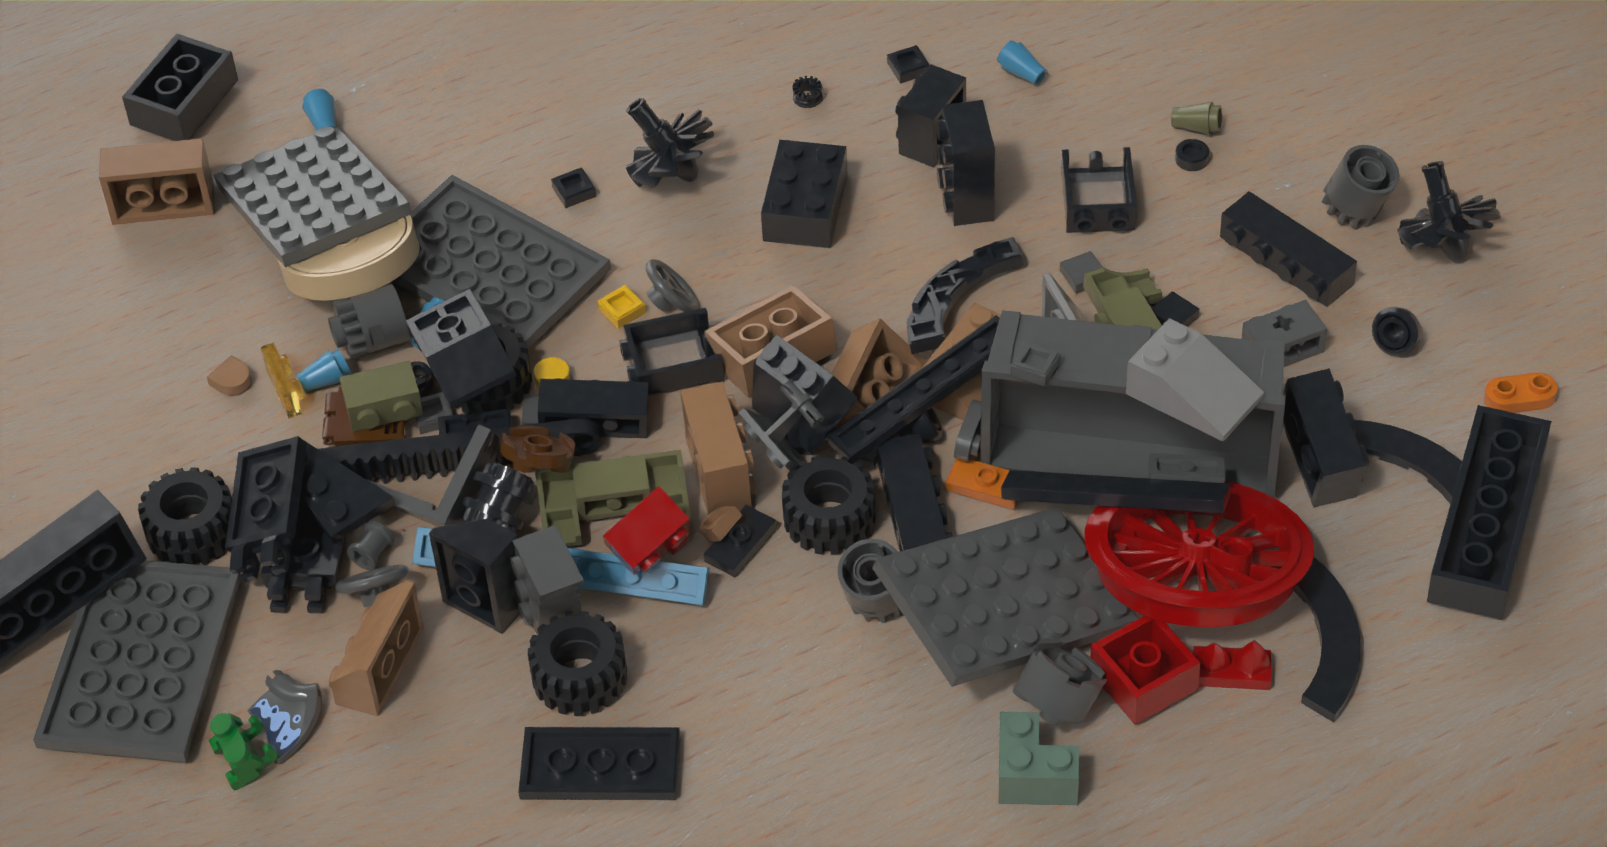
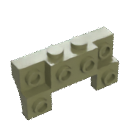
[1083,267,1162,330]
[535,450,692,547]

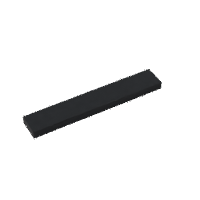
[827,315,1000,464]
[1001,470,1231,513]

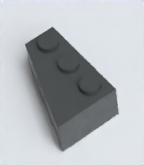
[510,525,584,635]

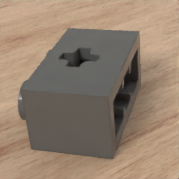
[1241,300,1327,367]

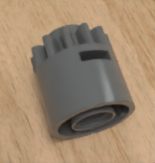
[1322,145,1400,228]
[328,283,410,359]
[838,539,900,623]

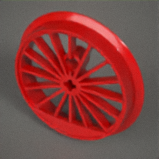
[1084,481,1314,627]

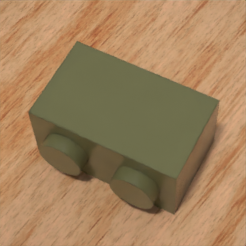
[339,360,423,432]

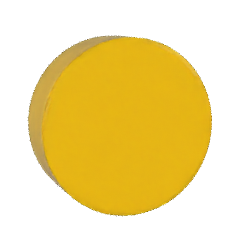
[534,357,570,388]

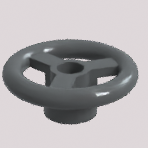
[646,259,699,312]
[335,565,409,607]

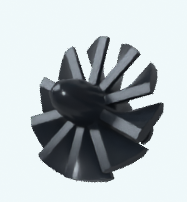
[626,98,715,188]
[1397,161,1501,263]

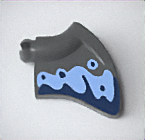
[247,670,322,764]

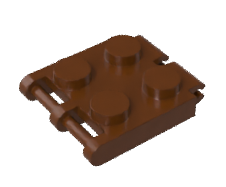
[322,386,409,447]

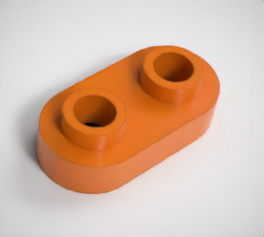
[1484,373,1558,413]

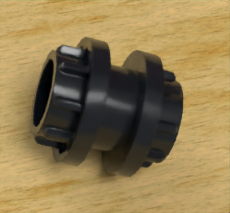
[461,461,536,531]

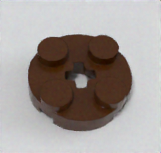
[500,426,575,473]

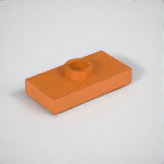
[945,459,1019,510]

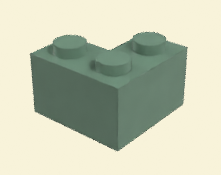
[999,712,1079,806]

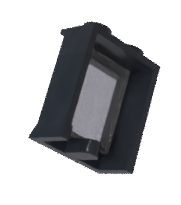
[1061,147,1137,233]
[619,307,724,395]

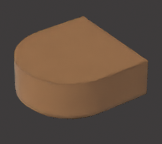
[207,355,251,395]
[699,506,742,542]

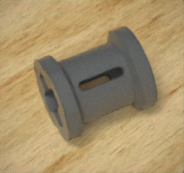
[347,521,394,570]

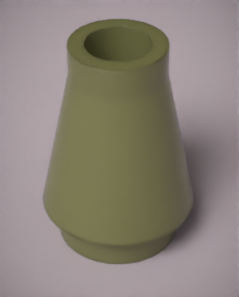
[1171,102,1223,135]

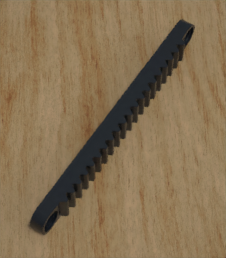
[319,418,601,484]

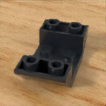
[406,289,517,408]

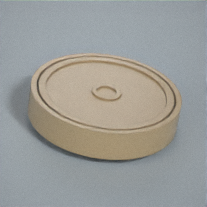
[277,215,420,301]

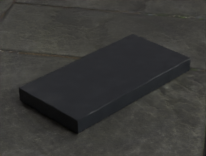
[518,727,680,800]

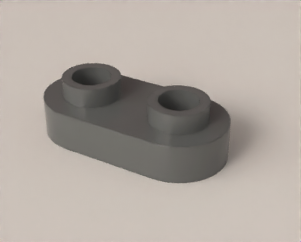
[954,399,981,462]

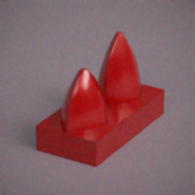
[1193,640,1271,690]

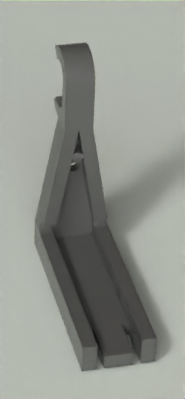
[366,425,501,527]

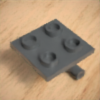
[739,380,825,471]

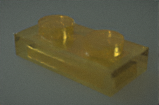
[260,342,304,419]

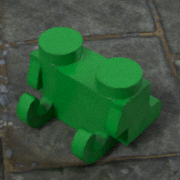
[209,713,278,790]

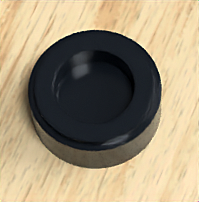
[1175,139,1209,171]

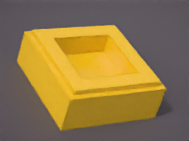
[597,285,647,329]

